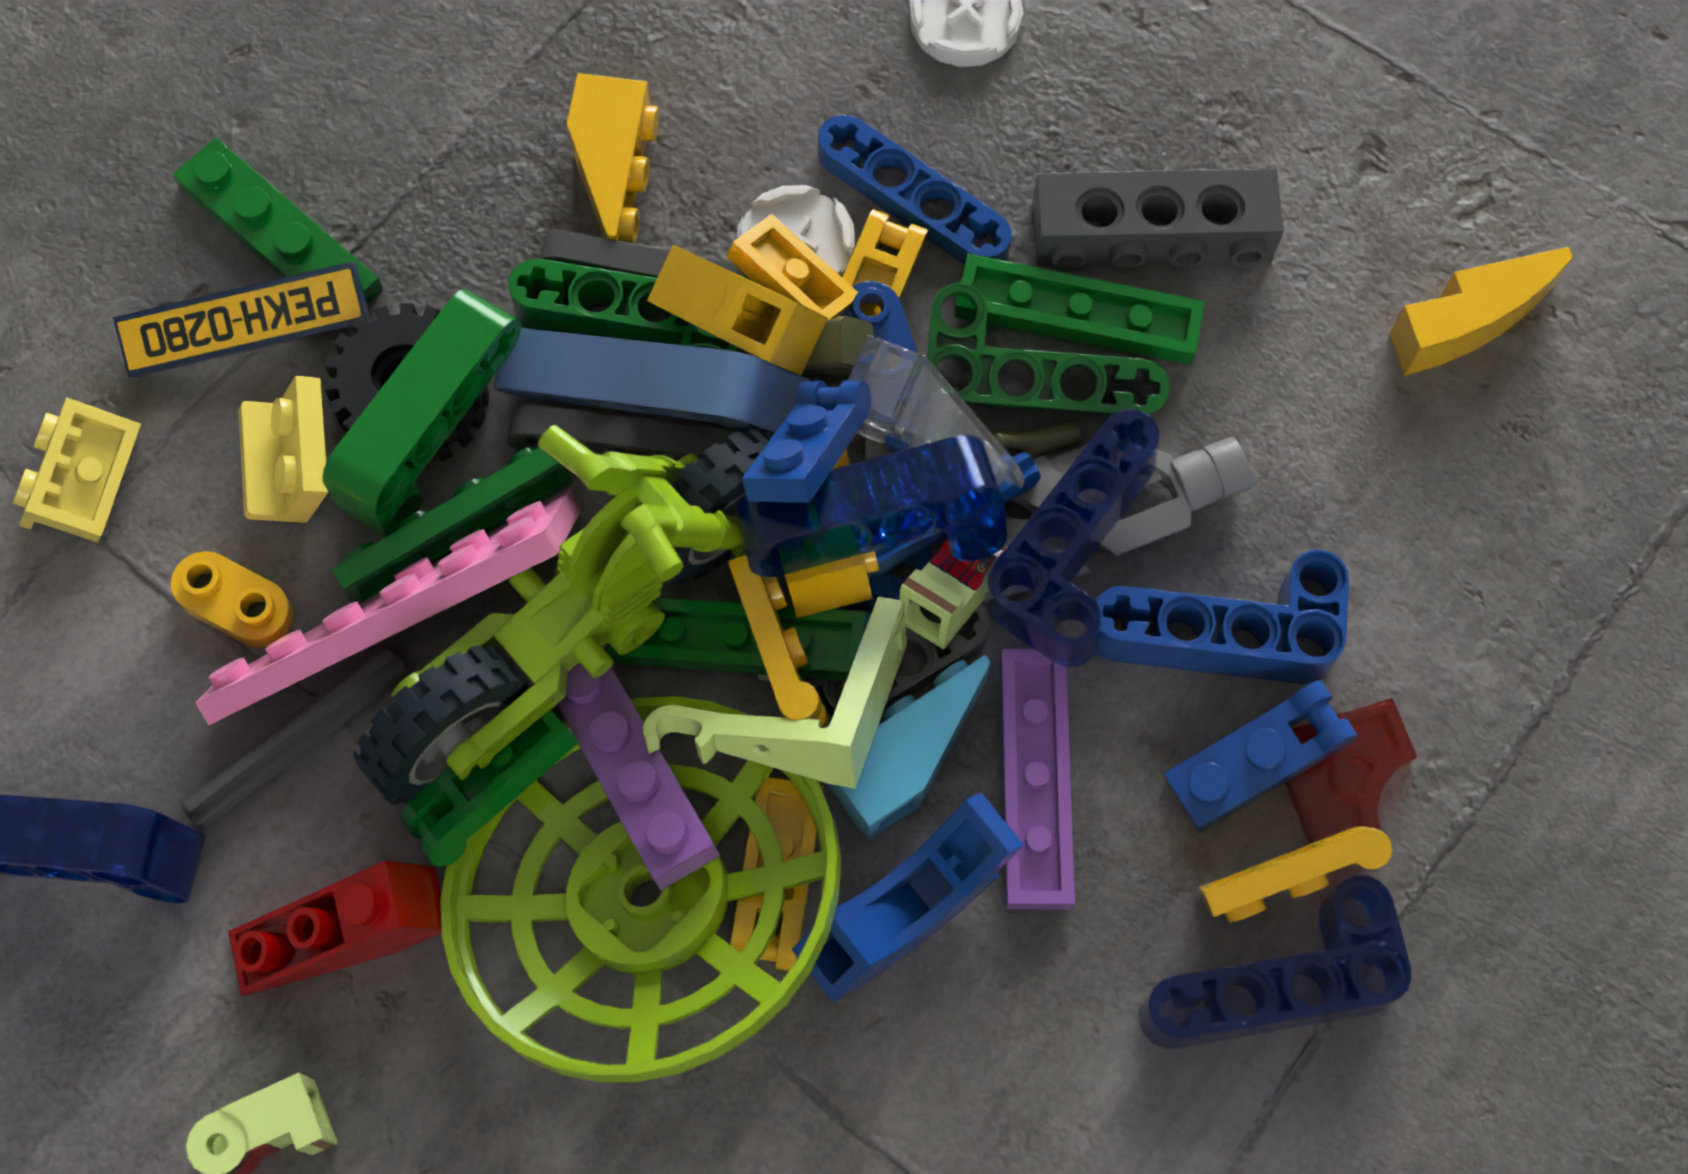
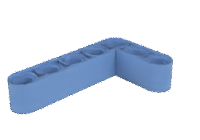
[494,328,811,438]

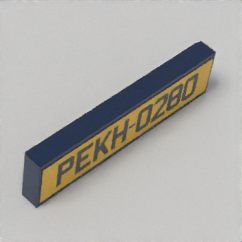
[113,262,371,378]

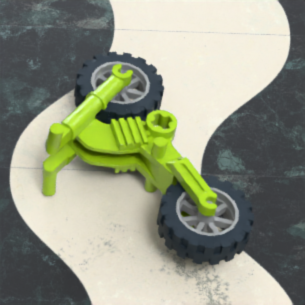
[353,425,783,805]

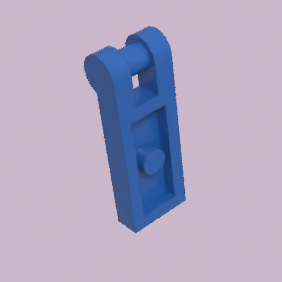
[742,381,871,503]
[1164,680,1358,834]

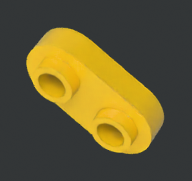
[171,551,294,648]

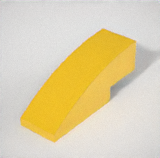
[1389,247,1573,376]

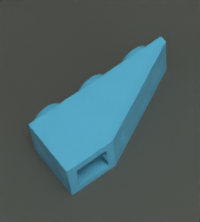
[826,655,991,842]

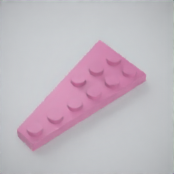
[195,487,582,725]

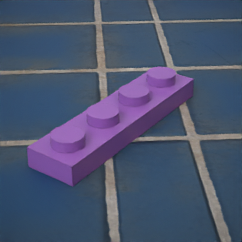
[1000,648,1075,910]
[557,662,721,890]

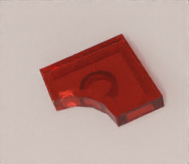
[1285,698,1417,844]

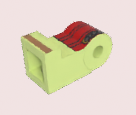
[899,522,1009,650]
[186,1072,338,1174]

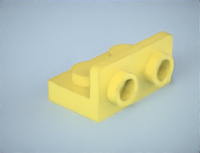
[238,376,328,523]
[12,397,141,543]

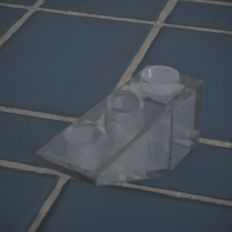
[848,335,1025,489]

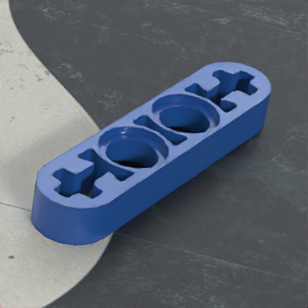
[818,115,1012,265]

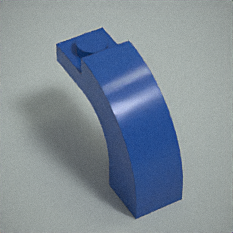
[792,792,1024,1004]

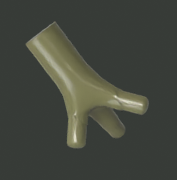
[992,420,1081,459]

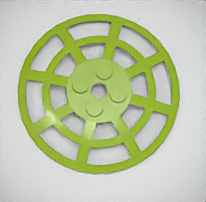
[440,696,841,1082]

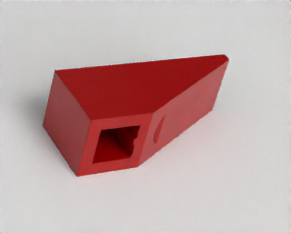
[228,860,442,996]

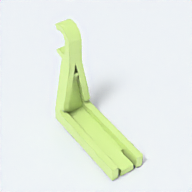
[643,597,907,789]

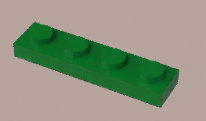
[172,137,383,304]
[954,253,1205,365]
[331,446,573,604]
[605,598,869,681]

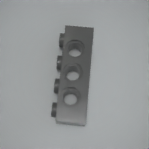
[1032,168,1284,270]

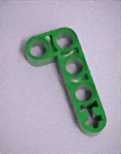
[508,259,745,353]
[925,282,1170,418]
[322,289,521,537]

